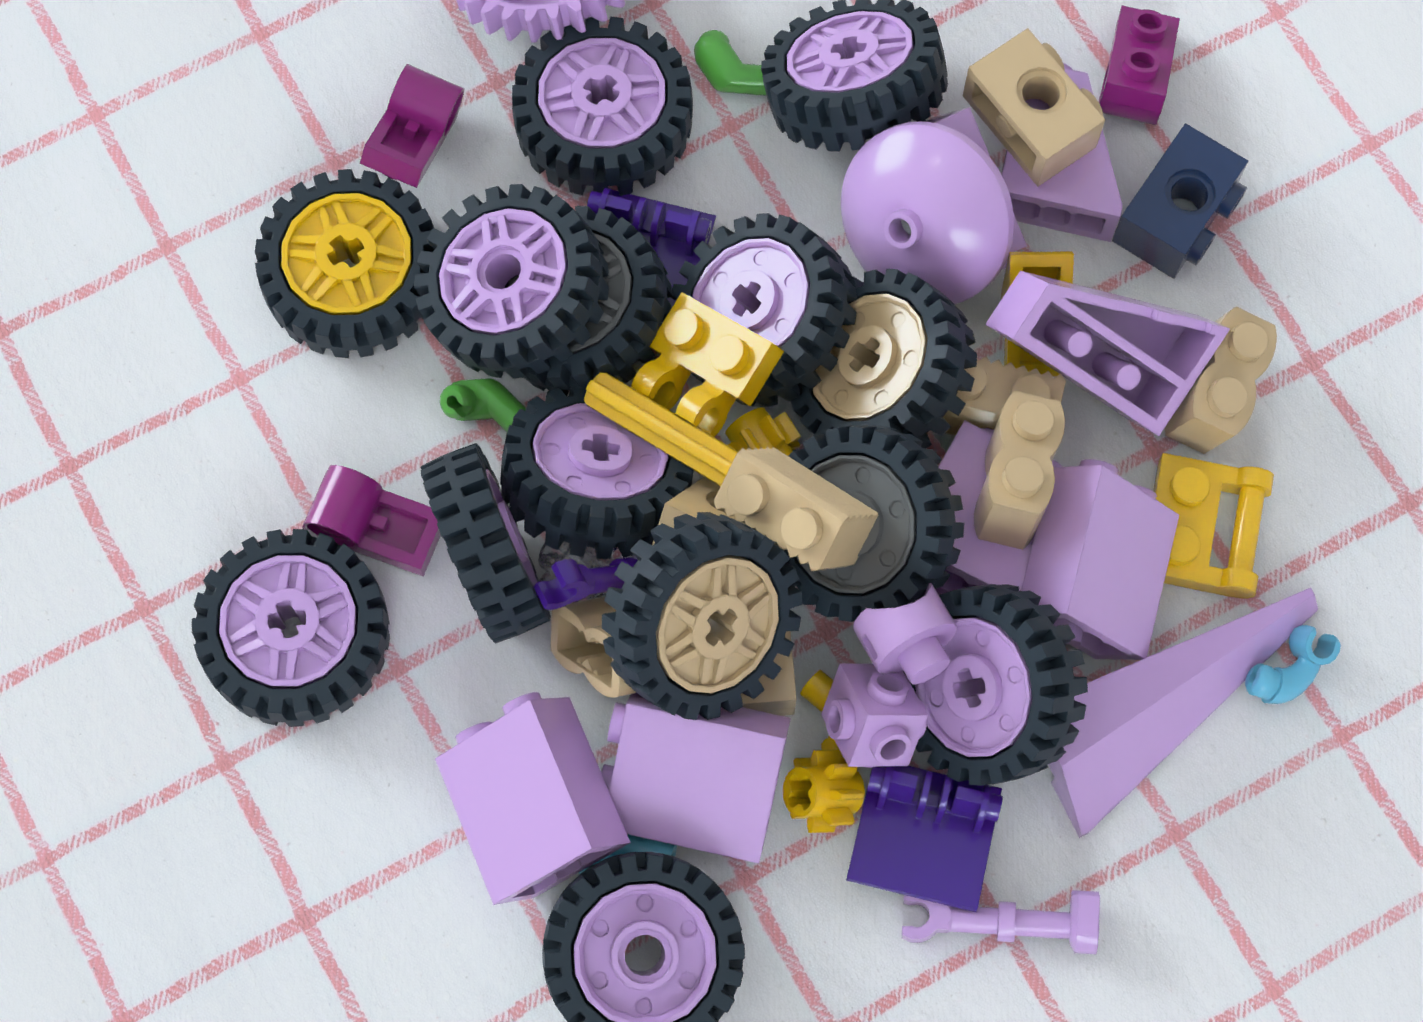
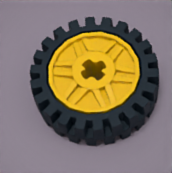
[255,169,434,358]

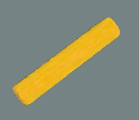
[584,373,738,487]

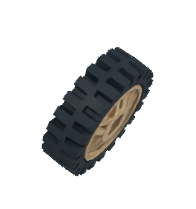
[790,269,977,448]
[601,512,802,720]

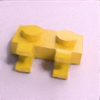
[631,292,784,437]

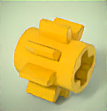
[725,407,802,456]
[783,750,865,833]

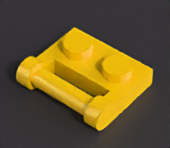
[1153,453,1274,599]

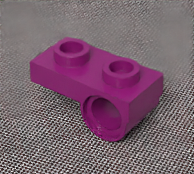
[1099,5,1180,125]
[359,64,465,188]
[302,465,441,577]

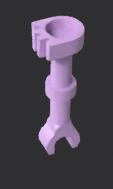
[902,890,1100,954]

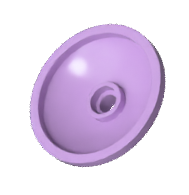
[841,121,1014,304]

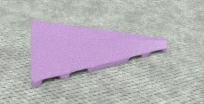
[1048,588,1318,838]

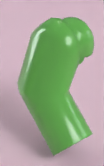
[694,30,766,96]
[439,378,526,432]

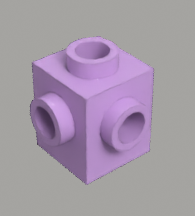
[821,663,928,768]

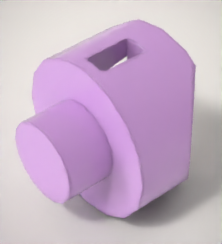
[853,583,957,684]

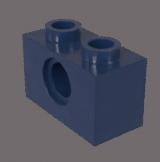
[1112,123,1248,279]

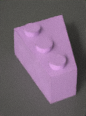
[985,271,1230,436]

